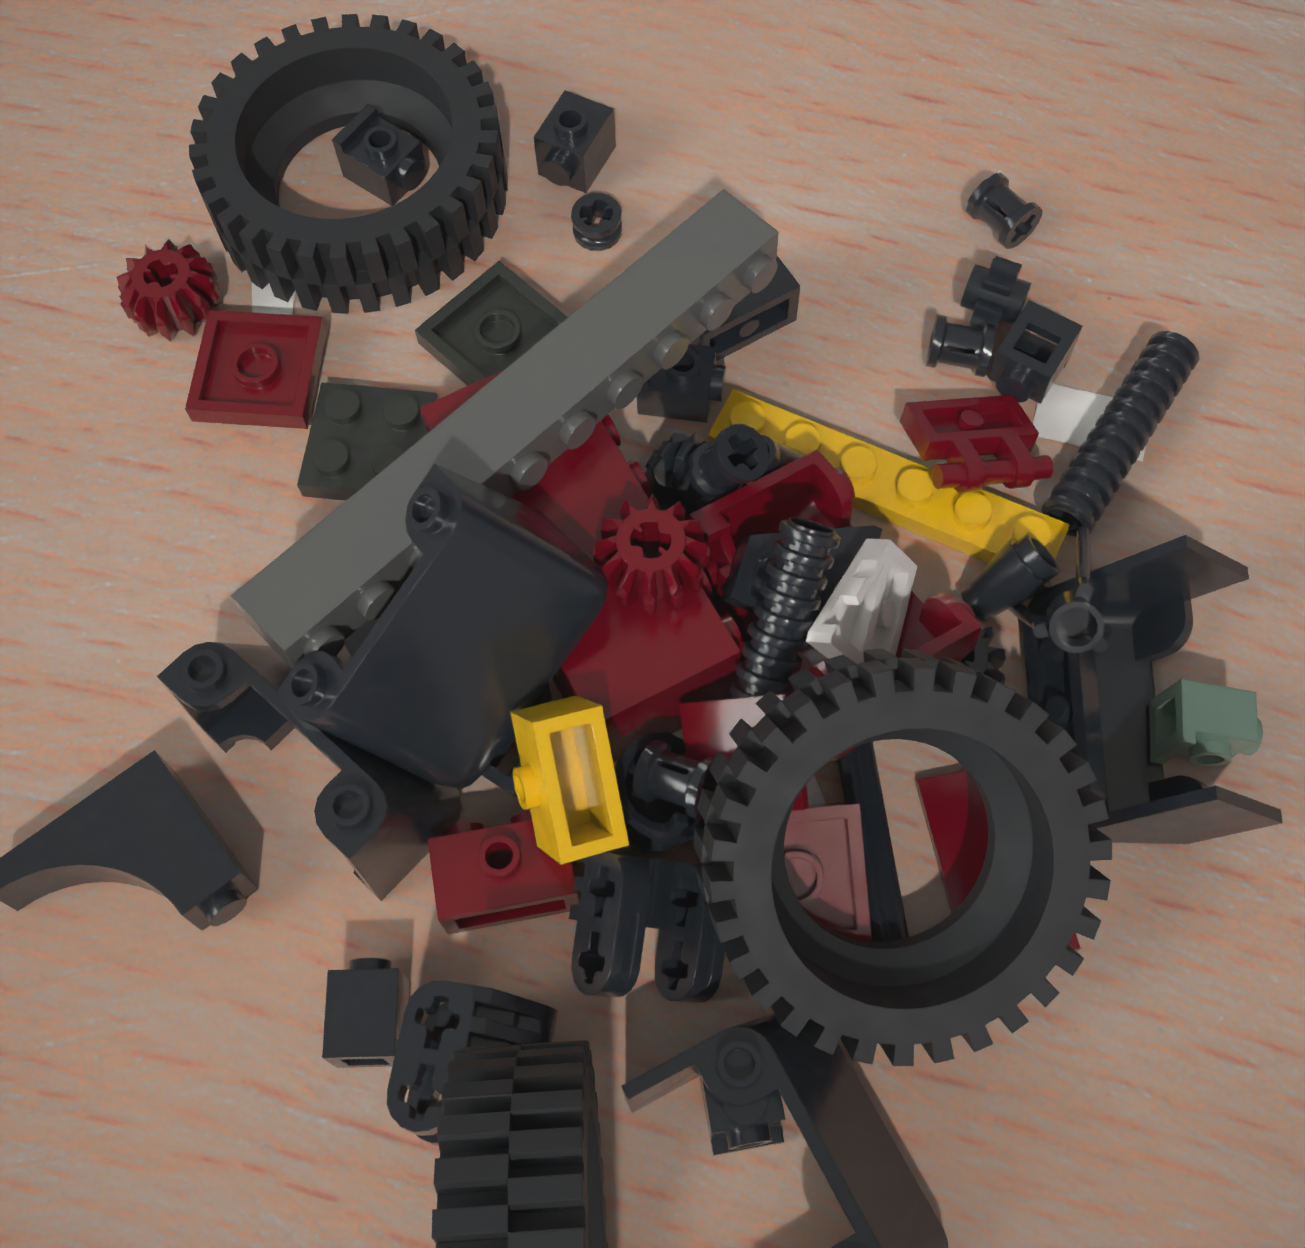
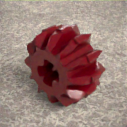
[117,239,221,342]
[593,494,710,616]

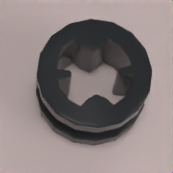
[571,193,622,251]

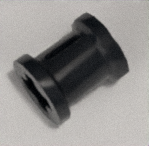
[966,173,1043,249]
[926,314,996,377]
[688,424,769,499]
[633,740,718,820]

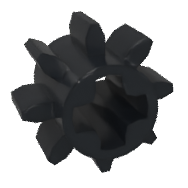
[960,256,1032,331]

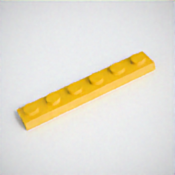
[707,389,1070,563]

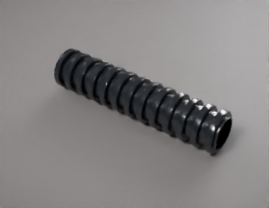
[1041,331,1200,537]
[729,517,841,697]

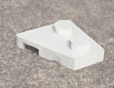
[806,539,917,664]

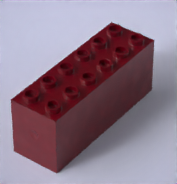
[420,369,744,763]

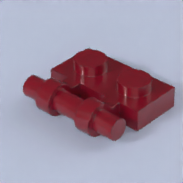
[900,395,1053,493]

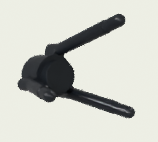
[1008,527,1112,653]

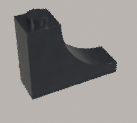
[0,750,258,931]

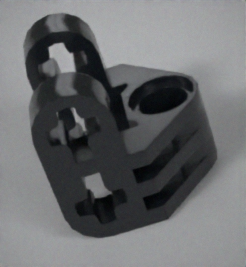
[569,851,725,1003]
[387,980,558,1146]

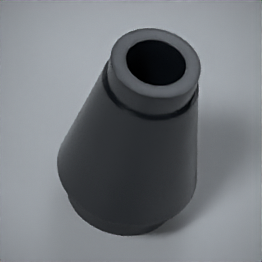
[961,533,1061,622]

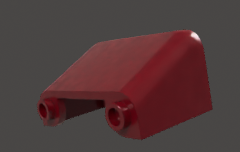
[689,450,982,761]

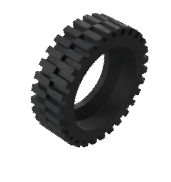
[189,14,508,314]
[694,649,1112,1066]
[432,1040,608,1248]

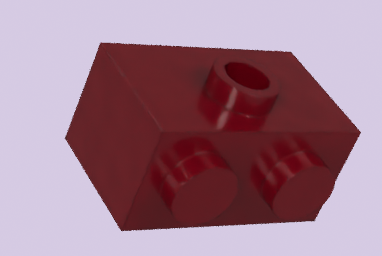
[427,811,580,935]

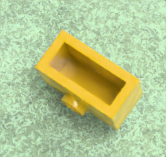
[510,695,629,864]

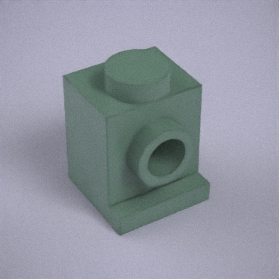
[1149,678,1263,766]

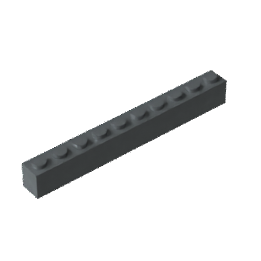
[231,189,779,668]

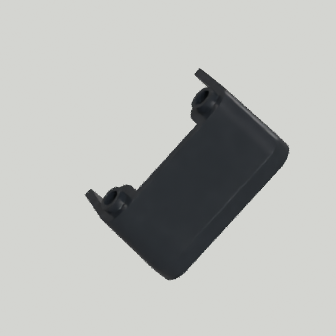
[1023,535,1283,844]
[621,1013,948,1248]

